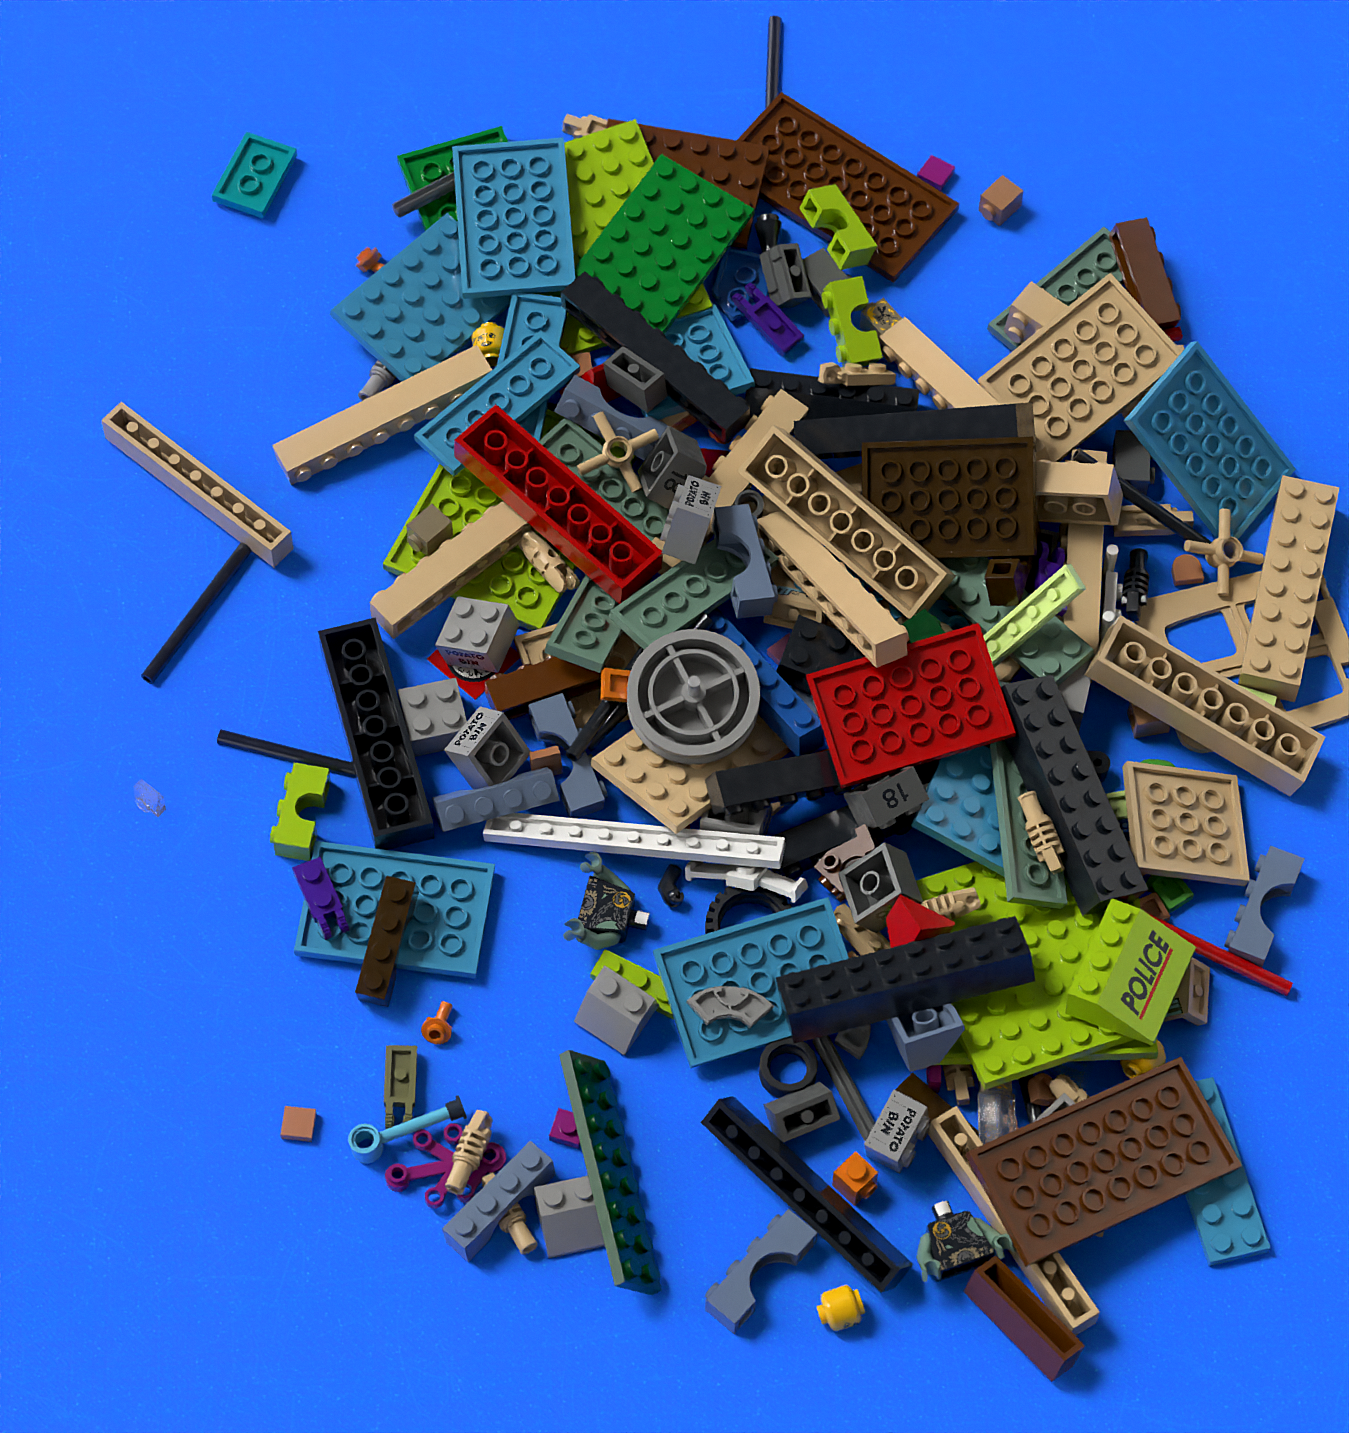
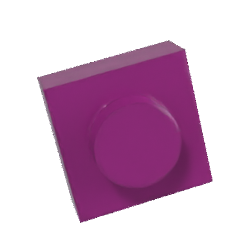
[549,1108,580,1149]

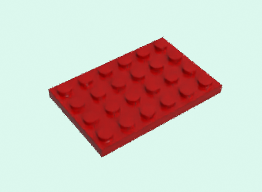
[806,623,1016,789]

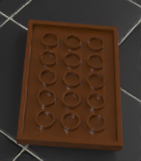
[605,119,770,249]

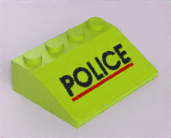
[1065,898,1196,1046]

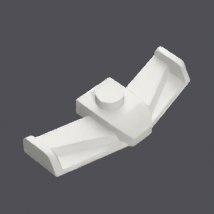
[685,861,808,903]

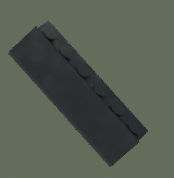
[743,368,920,435]

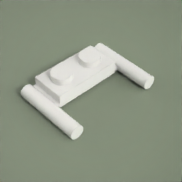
[1098,544,1122,648]

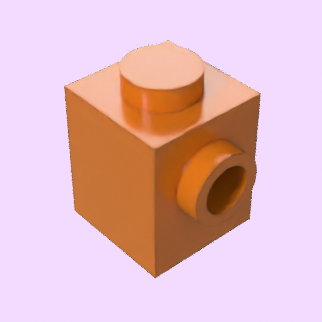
[832,1151,878,1206]

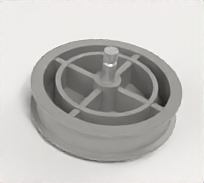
[627,629,760,764]

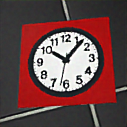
[427,646,520,700]

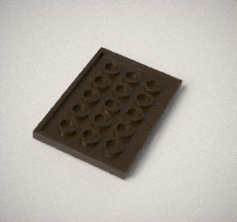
[862,436,1037,559]

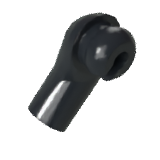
[658,864,684,907]

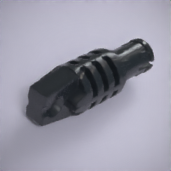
[1121,548,1150,621]

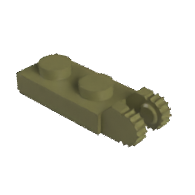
[384,1045,418,1129]

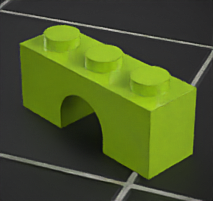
[799,184,877,270]
[822,276,883,367]
[270,762,331,861]

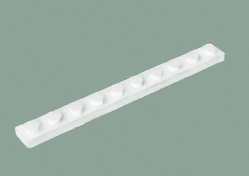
[483,813,786,869]

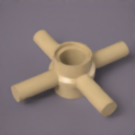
[576,411,659,493]
[1184,509,1264,596]

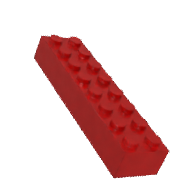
[454,404,663,604]

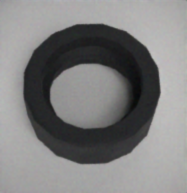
[759,1037,818,1098]

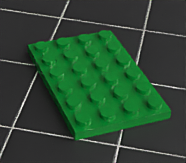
[575,154,754,334]

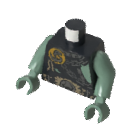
[563,852,650,950]
[916,1201,1016,1282]

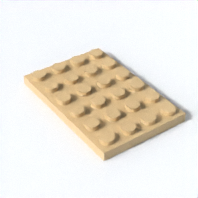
[978,273,1182,462]
[591,715,791,834]

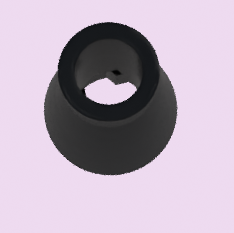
[754,213,782,253]

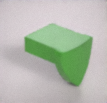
[1146,875,1194,914]

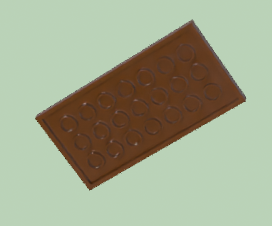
[737,92,959,283]
[966,1057,1242,1267]

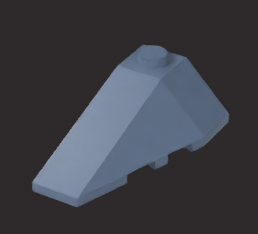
[886,1004,965,1072]

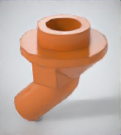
[356,247,384,273]
[421,1001,453,1044]

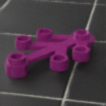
[385,1123,506,1209]

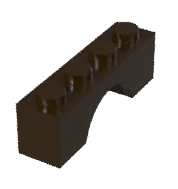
[985,510,1041,607]
[355,876,419,1007]

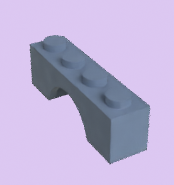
[554,375,668,460]
[711,504,778,619]
[528,693,608,818]
[432,767,560,832]
[1224,845,1305,967]
[442,1141,556,1262]
[705,1209,817,1334]

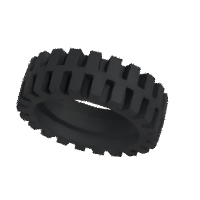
[705,886,792,934]

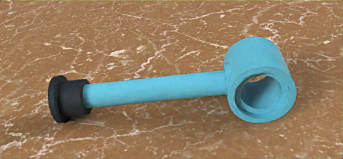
[348,1095,467,1164]

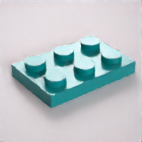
[212,131,297,218]

